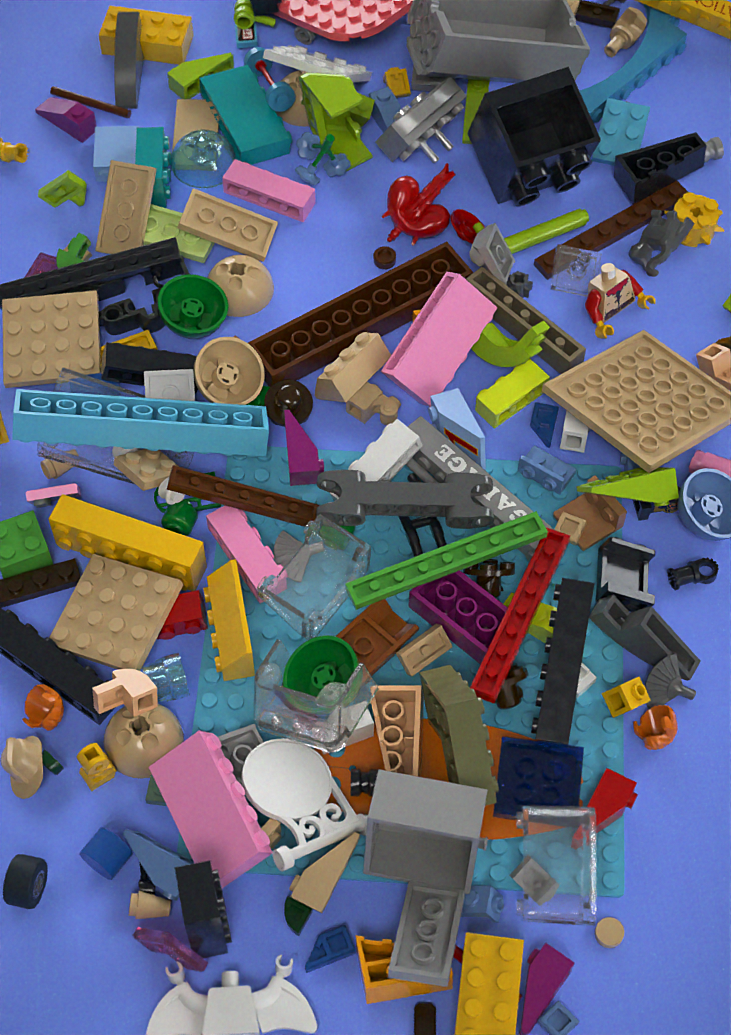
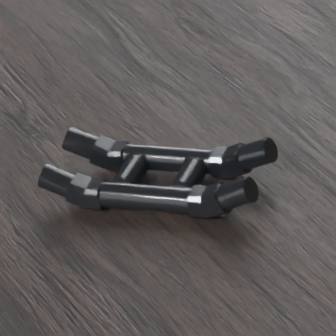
[390,473,447,557]

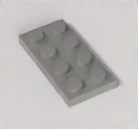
[388,881,465,987]

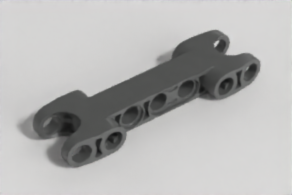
[316,470,494,529]

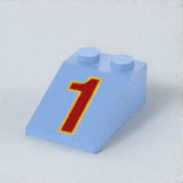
[428,388,486,471]

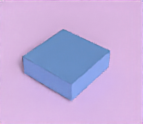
[537,1000,580,1035]

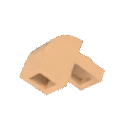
[696,343,731,390]
[92,669,158,717]

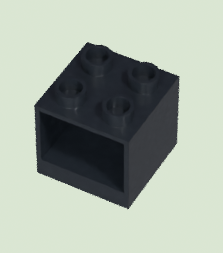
[467,67,601,206]

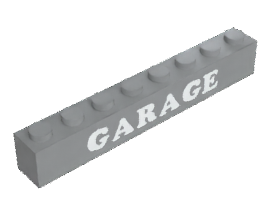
[407,416,554,562]

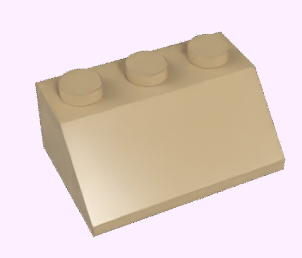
[314,332,391,403]

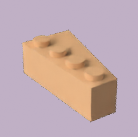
[367,685,424,777]

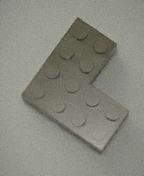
[419,665,499,806]

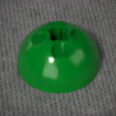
[158,274,228,339]
[283,635,361,714]

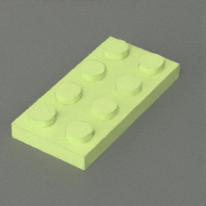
[143,204,215,263]

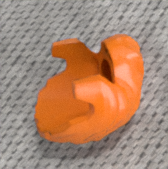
[22,684,64,731]
[633,705,678,750]

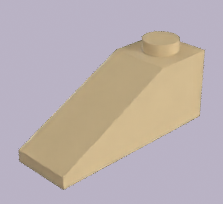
[289,832,361,914]

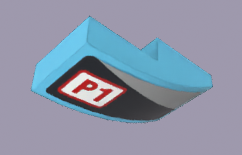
[235,21,258,48]

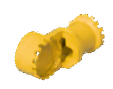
[0,137,29,163]

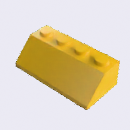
[203,559,255,681]

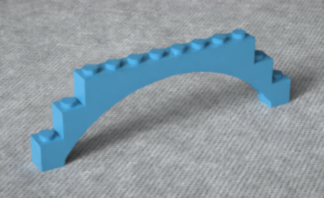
[579,4,687,123]

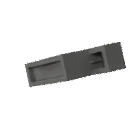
[114,12,144,109]
[589,595,701,681]

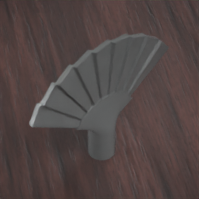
[645,653,696,710]

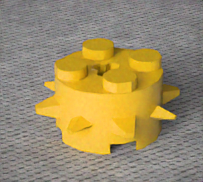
[664,192,725,247]

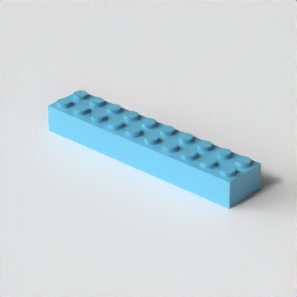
[12,389,269,457]

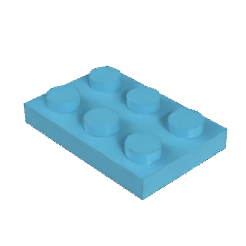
[592,98,650,166]

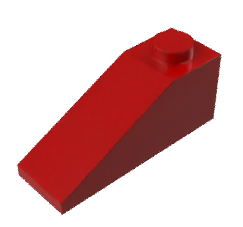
[569,768,638,850]

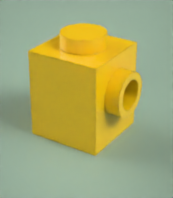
[601,676,651,718]

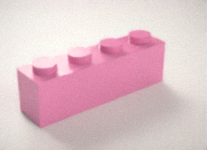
[222,159,316,223]
[206,505,288,604]

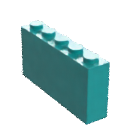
[200,65,293,165]

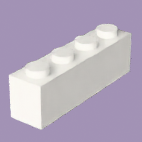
[329,419,423,501]

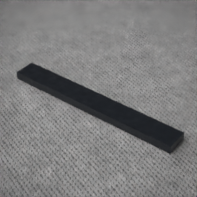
[0,237,182,310]

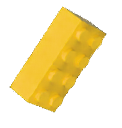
[98,5,194,65]
[454,932,524,1035]

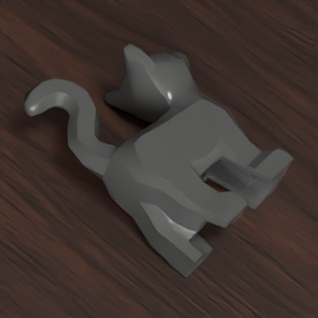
[628,210,694,277]

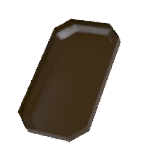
[414,1003,436,1035]

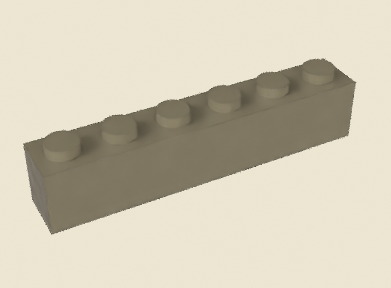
[466,266,586,374]

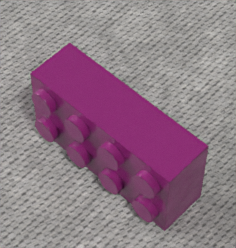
[409,570,507,664]

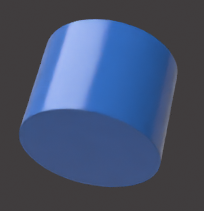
[79,827,133,880]

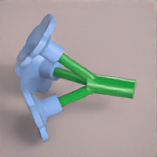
[295,132,351,186]

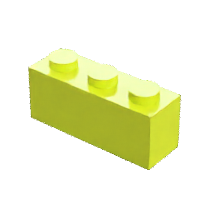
[475,359,550,429]

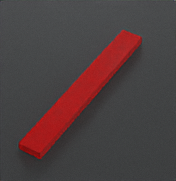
[470,528,570,704]

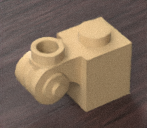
[346,382,401,425]

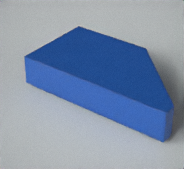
[530,402,559,448]
[305,925,356,973]

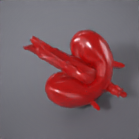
[382,163,456,246]

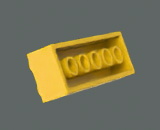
[48,494,207,591]

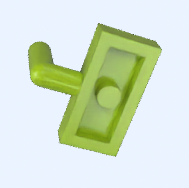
[38,170,87,208]

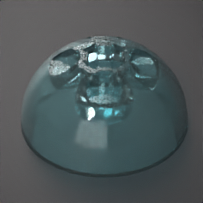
[171,129,237,188]

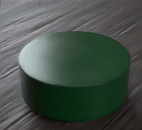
[42,750,64,775]

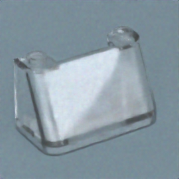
[257,514,371,640]
[516,805,596,926]

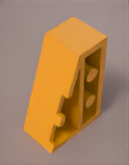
[355,935,453,1004]

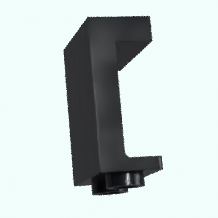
[596,537,655,612]

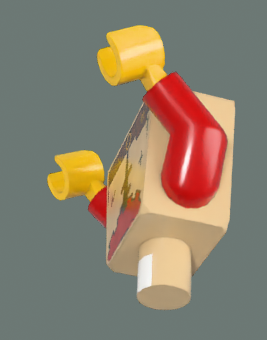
[585,263,656,339]

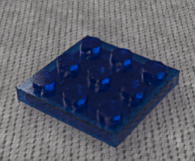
[493,736,584,828]

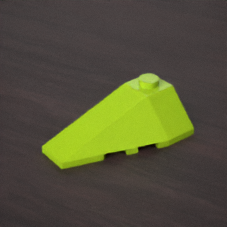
[576,467,679,506]

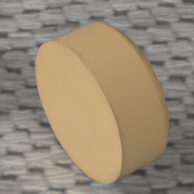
[595,917,624,948]

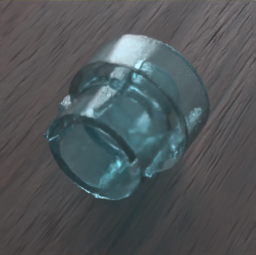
[142,652,190,702]

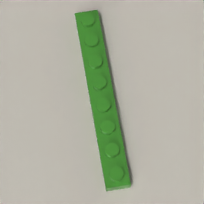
[345,511,548,610]

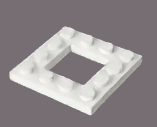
[263,45,372,83]

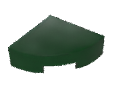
[284,896,313,936]

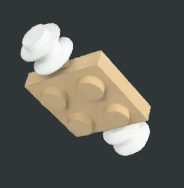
[112,447,185,505]

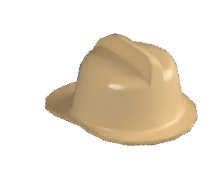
[0,736,43,799]

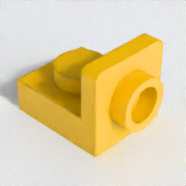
[383,67,411,98]

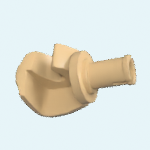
[604,7,647,57]

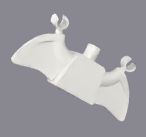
[146,955,318,1035]

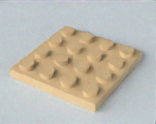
[2,290,101,388]
[49,554,183,671]

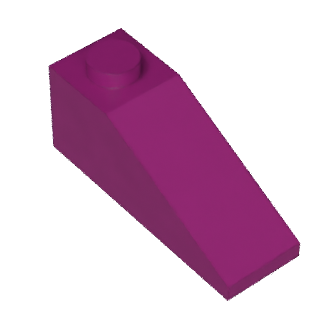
[35,97,97,143]
[284,410,324,486]
[519,942,575,1035]

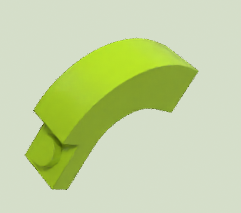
[471,320,550,367]

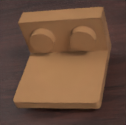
[553,475,627,551]

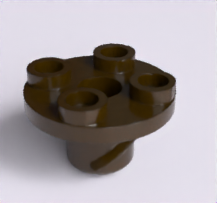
[264,380,313,427]
[463,559,515,598]
[494,663,529,709]

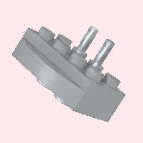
[375,76,467,163]

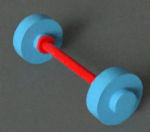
[244,47,295,112]

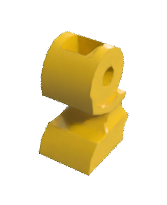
[76,743,117,792]

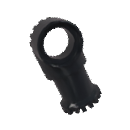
[667,557,719,591]

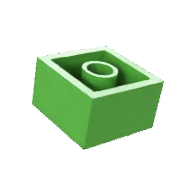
[0,510,53,579]

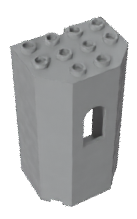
[406,0,590,83]

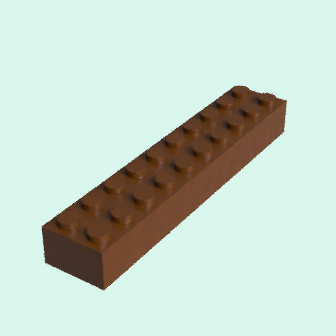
[248,241,473,387]

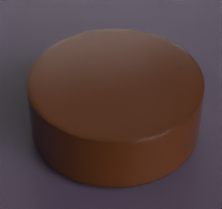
[373,246,396,269]

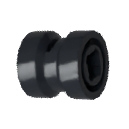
[351,769,379,797]

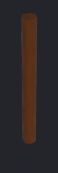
[50,86,131,119]

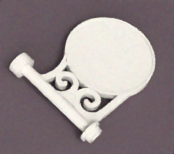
[241,739,368,871]

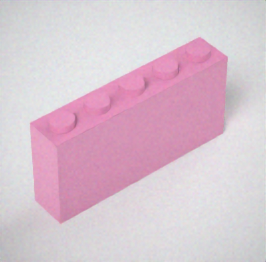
[381,272,497,407]
[149,731,272,888]

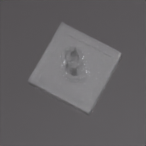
[550,244,602,297]

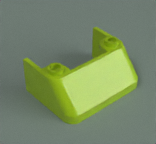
[299,72,373,172]

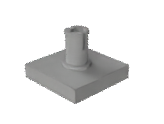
[144,369,195,401]

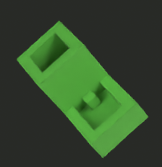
[56,232,91,268]

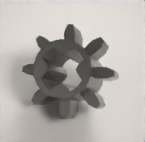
[506,271,533,298]

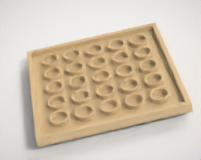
[542,330,731,473]

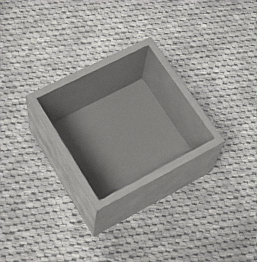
[363,770,488,894]

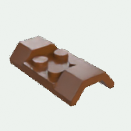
[335,599,419,685]

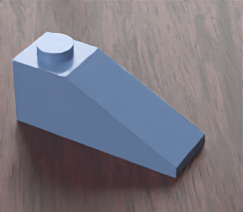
[369,86,402,133]
[123,829,194,901]

